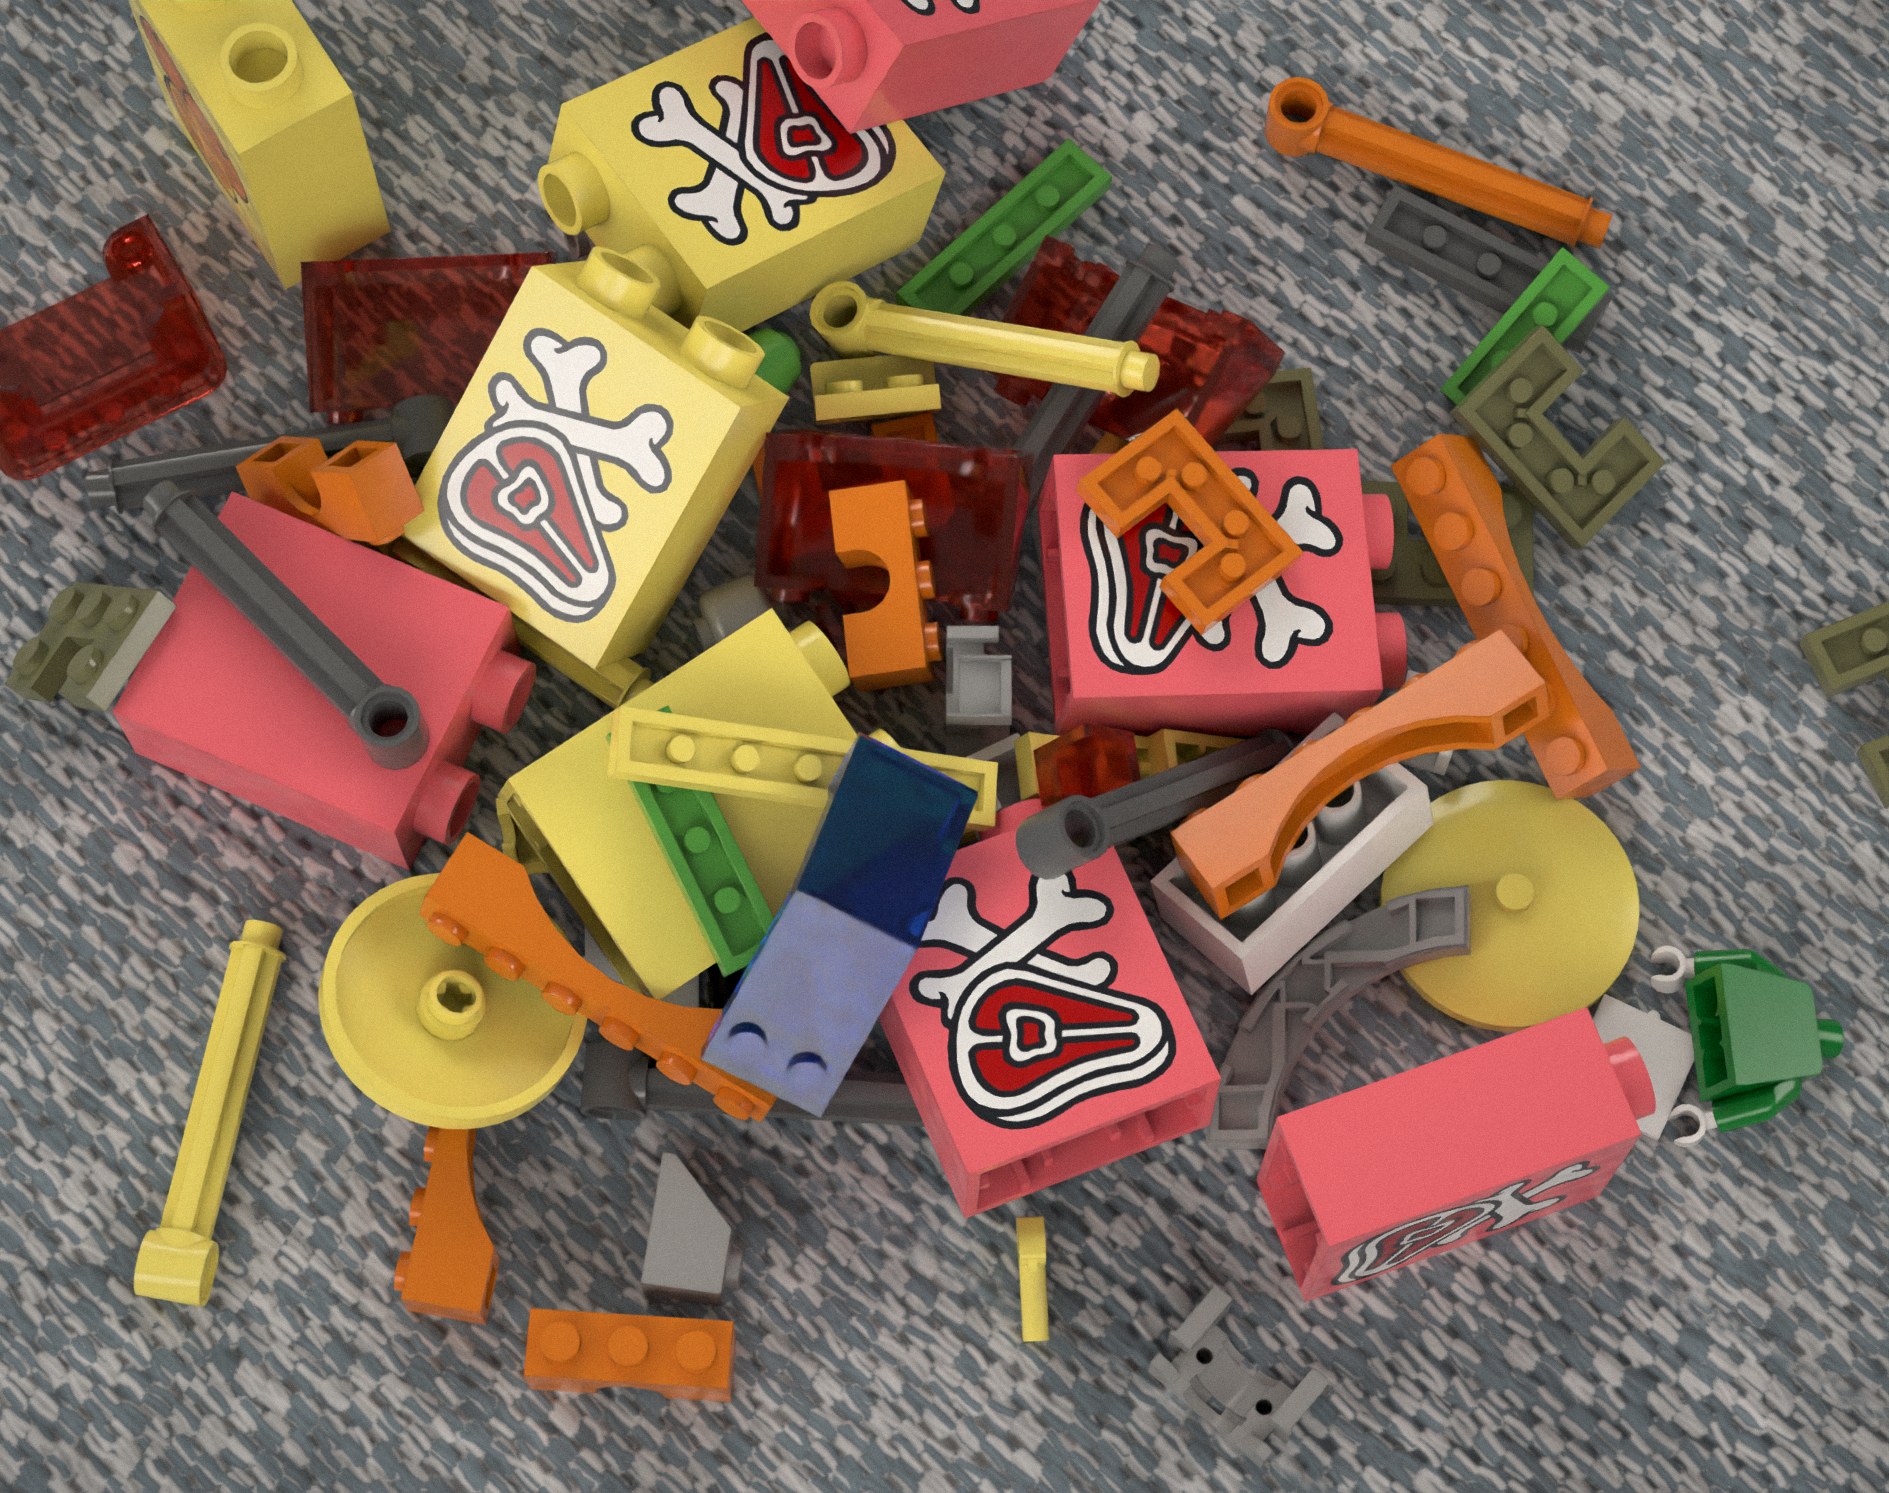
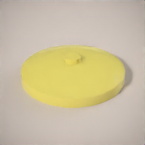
[1379,780,1640,1032]
[318,873,587,1129]

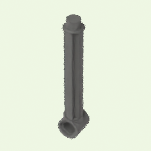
[946,243,1180,579]
[85,394,455,514]
[143,480,430,770]
[1016,728,1303,880]
[580,1041,925,1127]

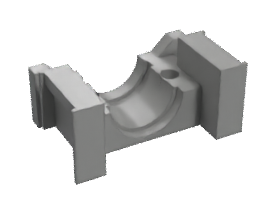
[946,626,1012,758]
[1148,1282,1334,1468]

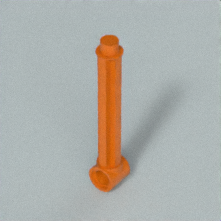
[1264,77,1613,249]

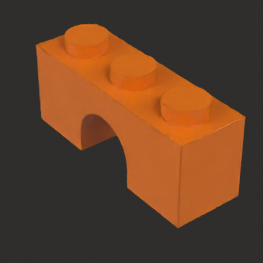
[235,436,425,546]
[829,480,943,692]
[524,1308,737,1402]

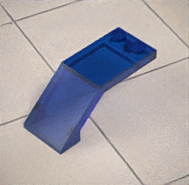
[701,731,978,1118]

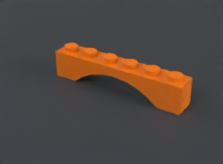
[1391,433,1641,800]
[1170,629,1549,920]
[419,832,811,1123]
[394,930,567,1325]

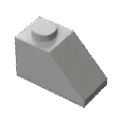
[641,1152,744,1306]

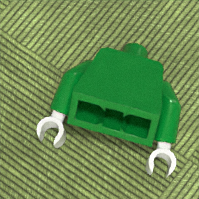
[1650,945,1844,1147]

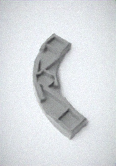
[1206,885,1471,1150]

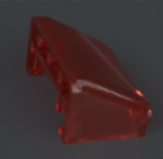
[0,214,228,480]
[982,235,1286,447]
[301,252,559,424]
[754,429,1034,622]

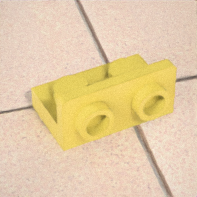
[810,355,941,425]

